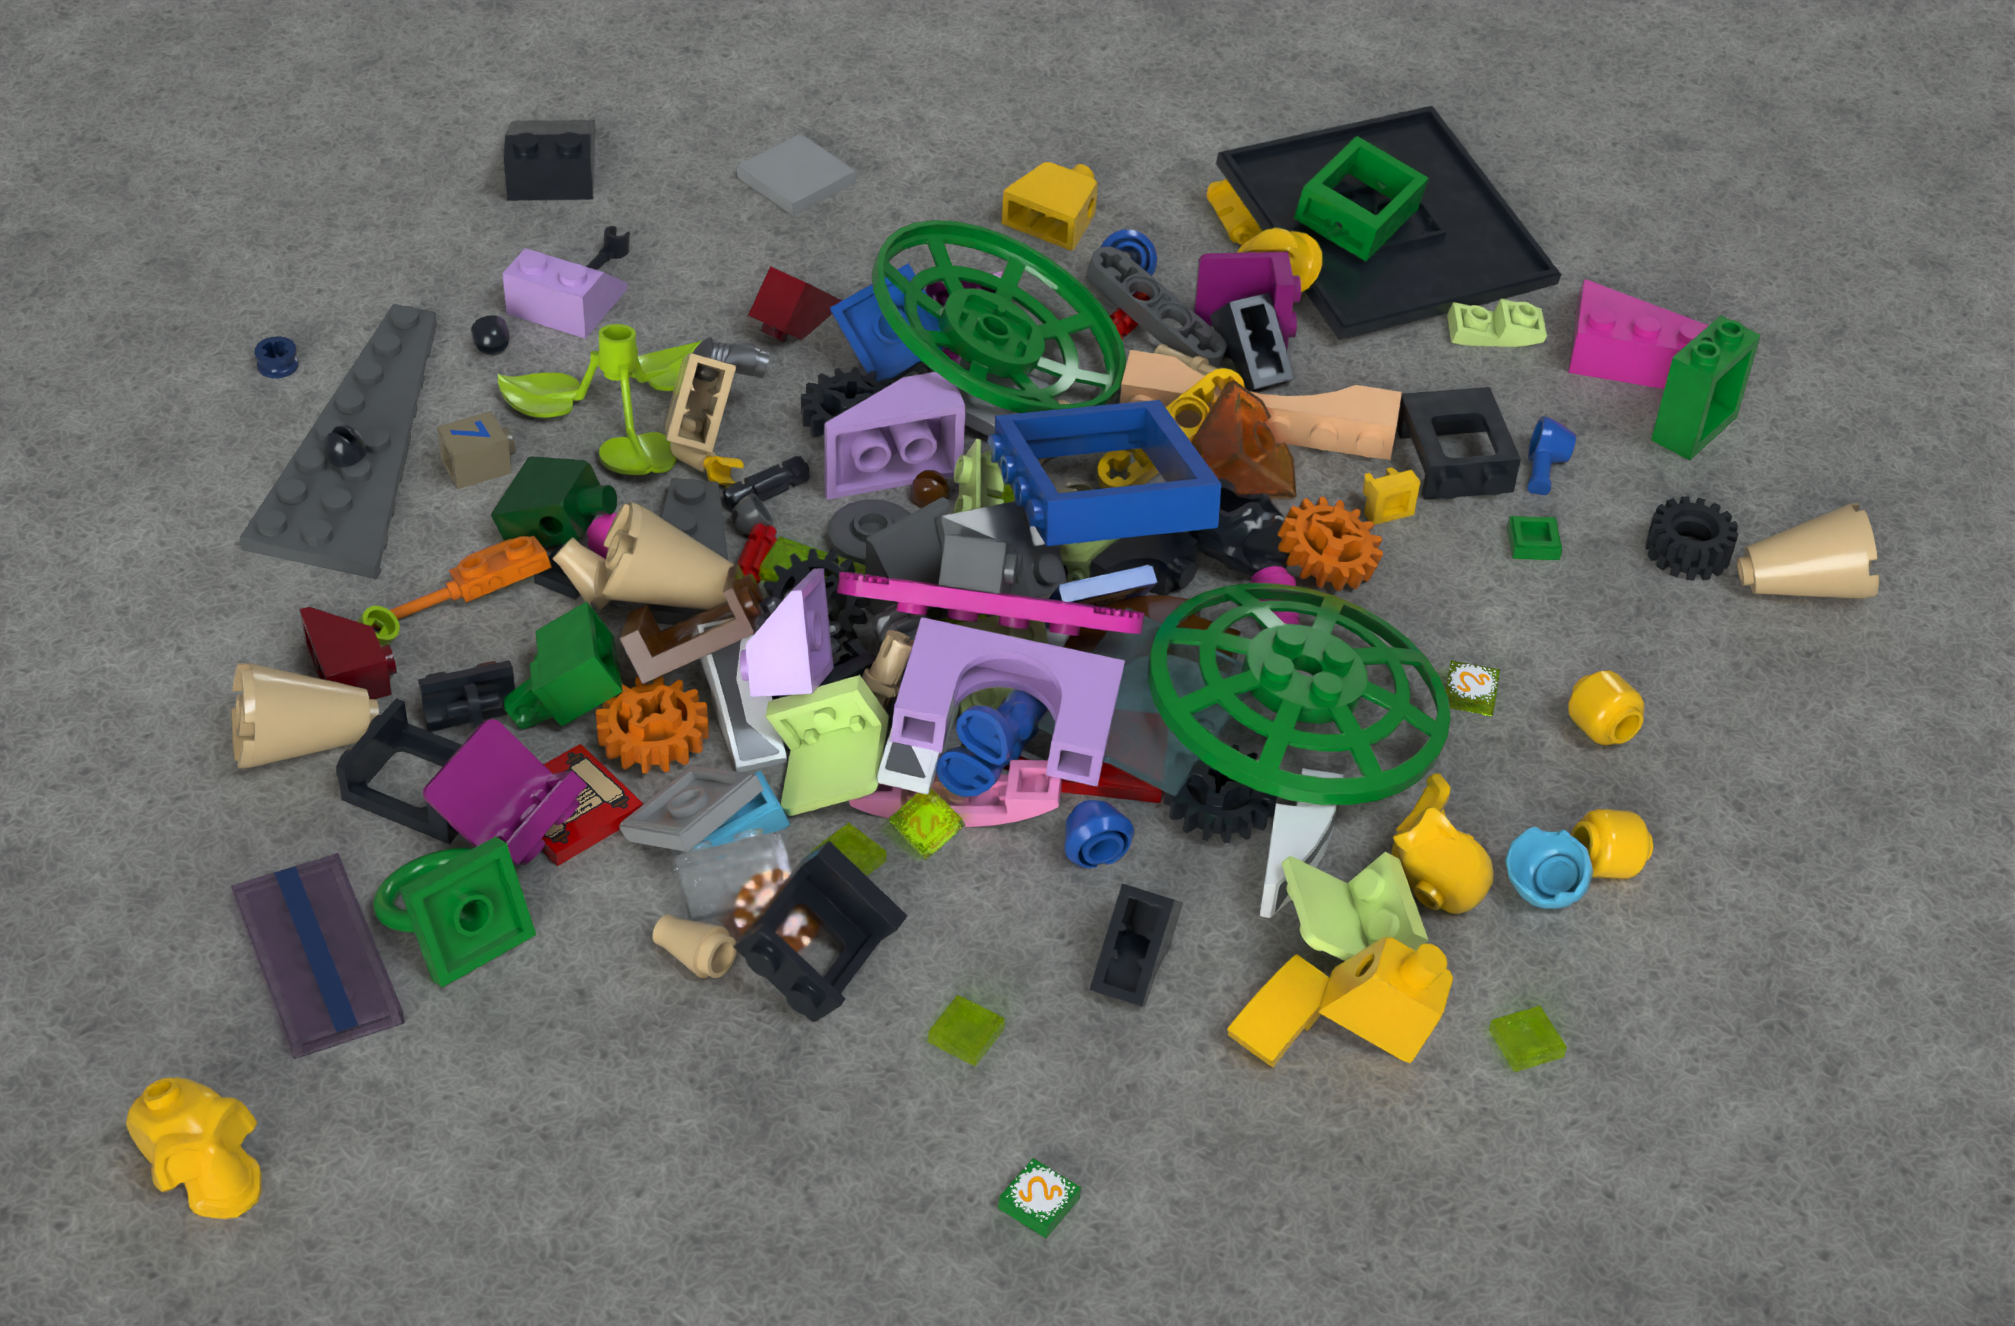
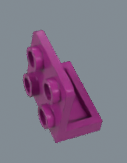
[1194,252,1301,350]
[423,719,587,865]

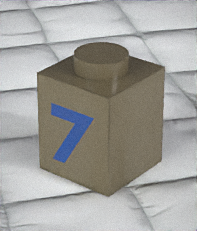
[437,411,516,489]

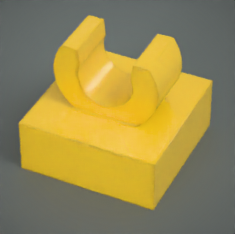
[1362,467,1421,525]

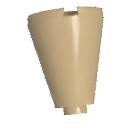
[594,502,734,610]
[1737,502,1879,599]
[231,663,379,768]

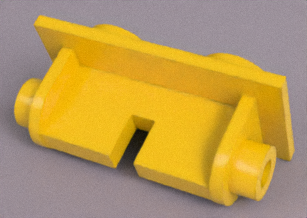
[1206,179,1263,245]

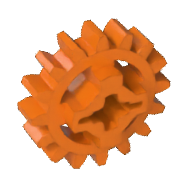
[1278,497,1383,592]
[596,676,709,774]

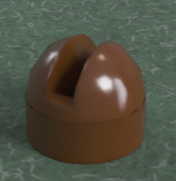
[911,470,949,508]

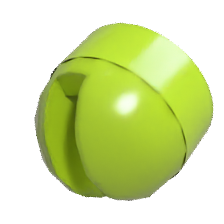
[357,605,400,646]

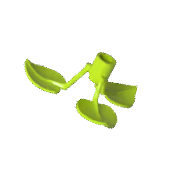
[497,324,702,475]

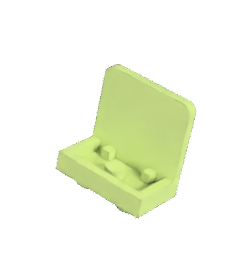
[766,675,889,816]

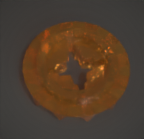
[734,868,820,952]

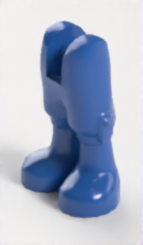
[936,689,1048,797]

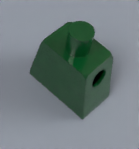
[490,456,617,547]

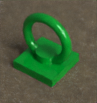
[373,836,536,988]

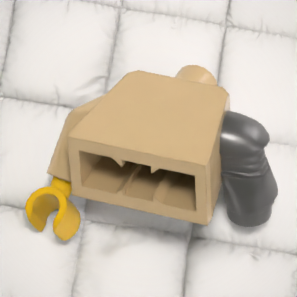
[665,336,770,486]

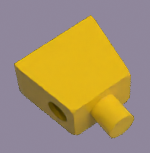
[1002,162,1098,251]
[1319,937,1453,1063]

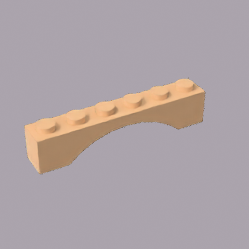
[1120,350,1402,460]

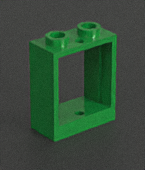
[1294,136,1429,261]
[1651,315,1761,461]

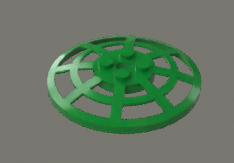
[871,220,1127,413]
[1147,583,1451,805]

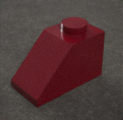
[748,266,843,342]
[299,607,397,699]

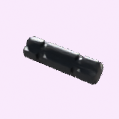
[723,456,810,512]

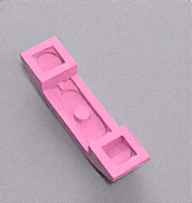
[849,760,1062,827]

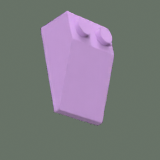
[824,372,966,500]

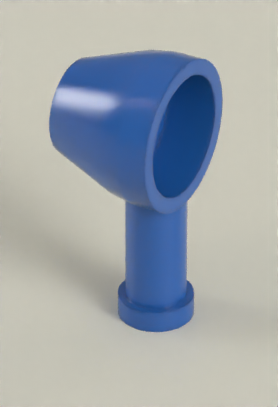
[1527,416,1576,495]

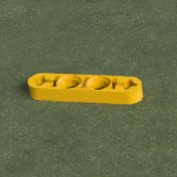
[1098,368,1245,489]

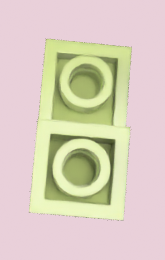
[1447,299,1547,347]

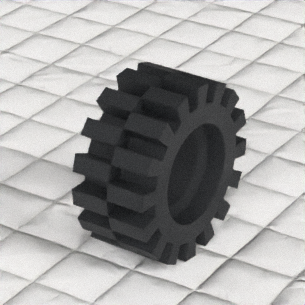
[1645,496,1739,581]

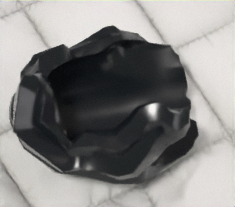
[1186,478,1290,577]

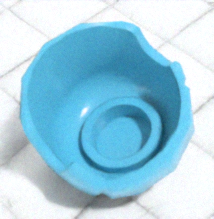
[1505,827,1594,909]

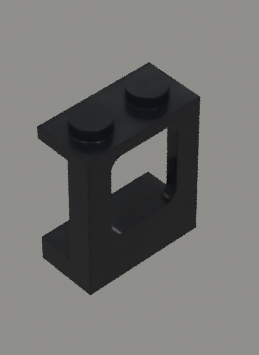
[1396,387,1521,500]
[336,698,462,844]
[733,841,908,1022]

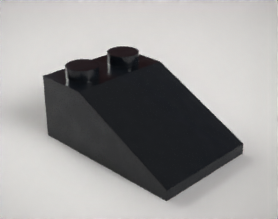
[504,120,595,201]

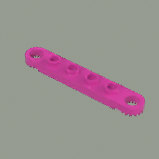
[837,572,1144,636]

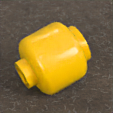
[1568,670,1645,745]
[1571,809,1653,879]

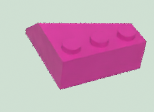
[1568,279,1709,389]

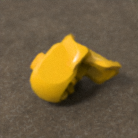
[1391,773,1494,914]
[126,1077,262,1219]

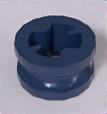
[254,336,299,379]

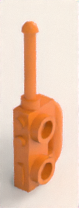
[372,536,552,629]

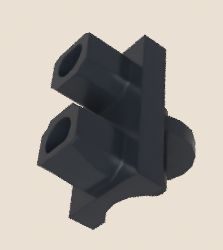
[418,660,515,732]

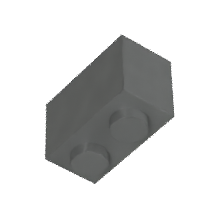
[939,534,1023,594]

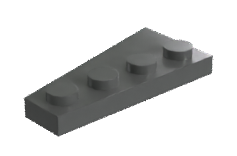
[637,478,728,625]

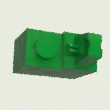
[504,601,623,730]

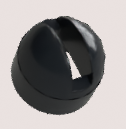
[471,315,509,355]
[325,425,367,467]

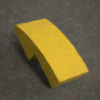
[1227,954,1330,1068]

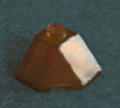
[1192,380,1297,499]

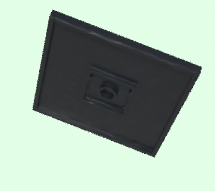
[1216,106,1562,340]

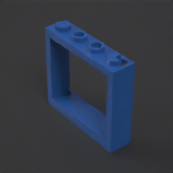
[988,400,1221,546]

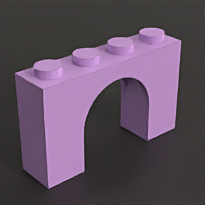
[890,617,1125,786]

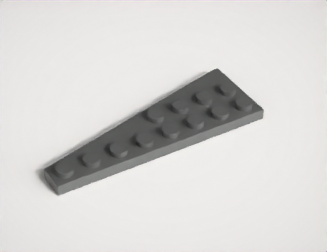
[240,304,437,579]

